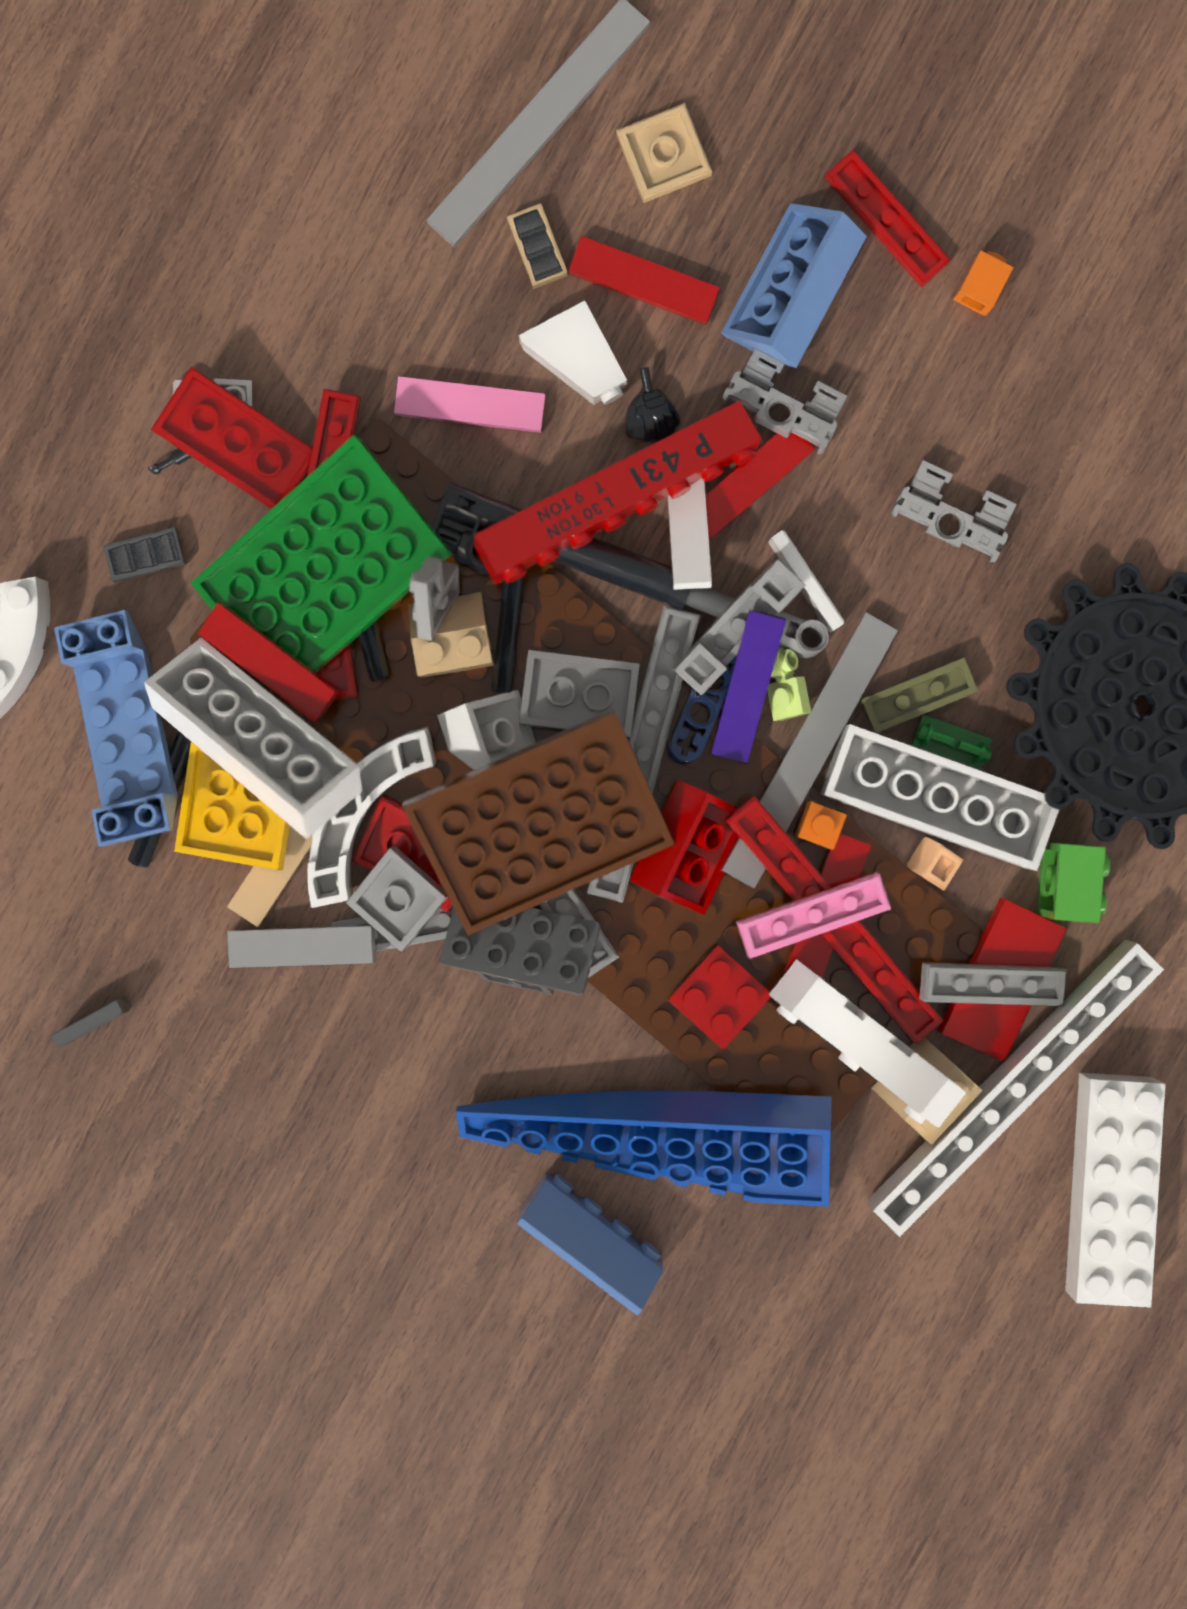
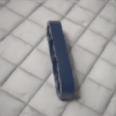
[668,655,737,765]

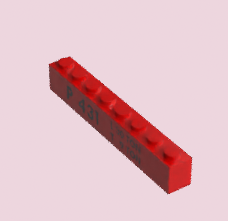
[473,401,762,585]

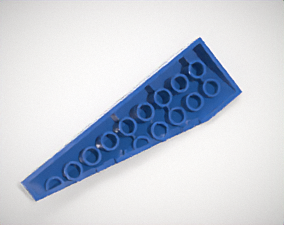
[456,1091,832,1207]

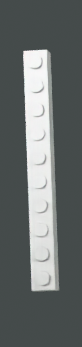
[867,940,1164,1237]

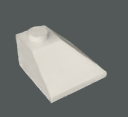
[437,690,536,770]

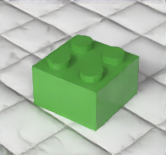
[1036,842,1110,923]

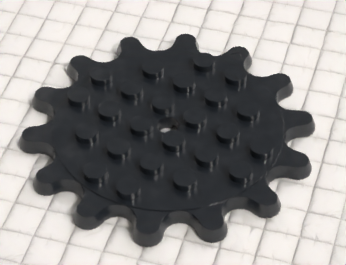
[1006,563,1187,849]

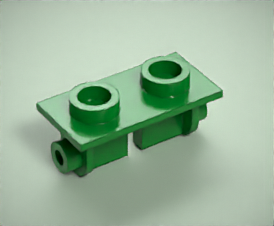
[911,714,992,771]

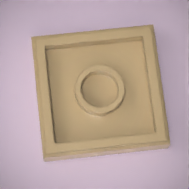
[616,103,712,203]

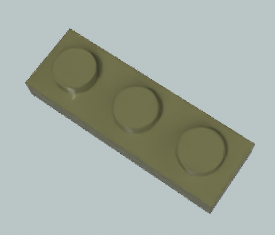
[860,657,979,733]

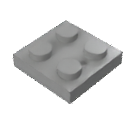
[346,846,448,952]

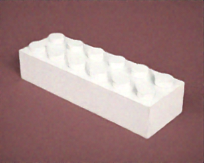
[144,638,362,839]
[819,724,1059,871]
[1065,1073,1165,1307]

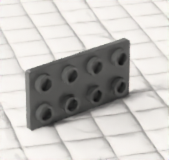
[440,908,601,995]

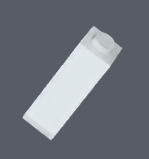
[519,301,627,405]

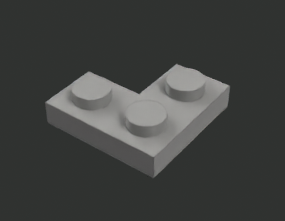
[410,556,460,641]

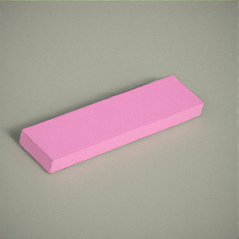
[394,376,546,433]
[736,872,891,958]

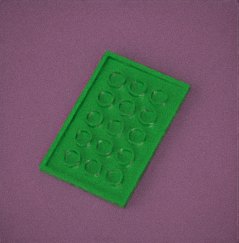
[190,435,453,699]

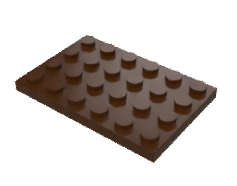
[403,709,675,935]

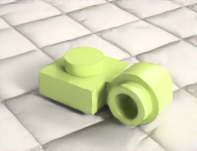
[767,647,812,721]

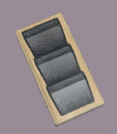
[506,203,568,289]

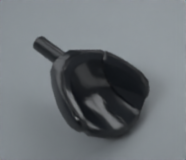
[625,367,680,442]

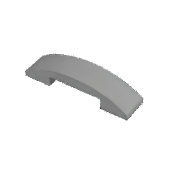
[674,559,805,696]

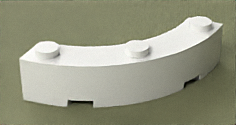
[0,577,50,719]
[307,726,437,908]
[769,959,966,1128]

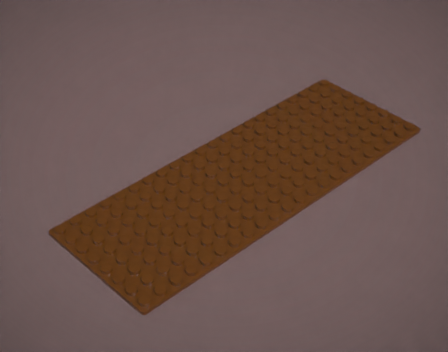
[190,419,983,1132]

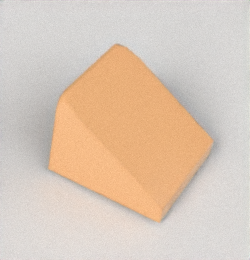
[907,837,963,891]

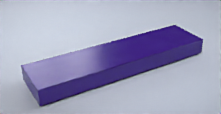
[711,609,786,763]

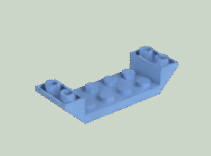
[54,610,178,847]

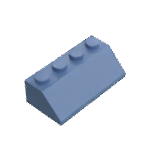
[721,203,867,368]
[517,1172,664,1316]

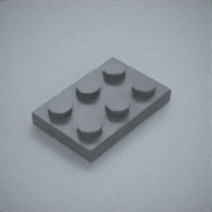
[519,650,640,739]

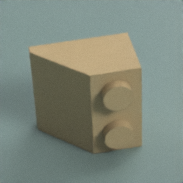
[408,592,494,678]
[871,1038,983,1145]

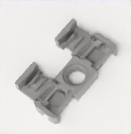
[722,348,847,454]
[891,460,1017,562]

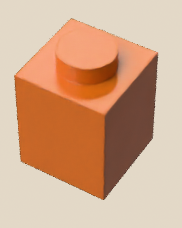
[953,250,1014,317]
[794,801,847,850]

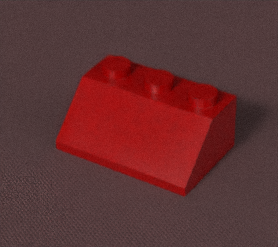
[629,779,739,915]

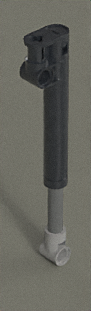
[432,482,829,659]

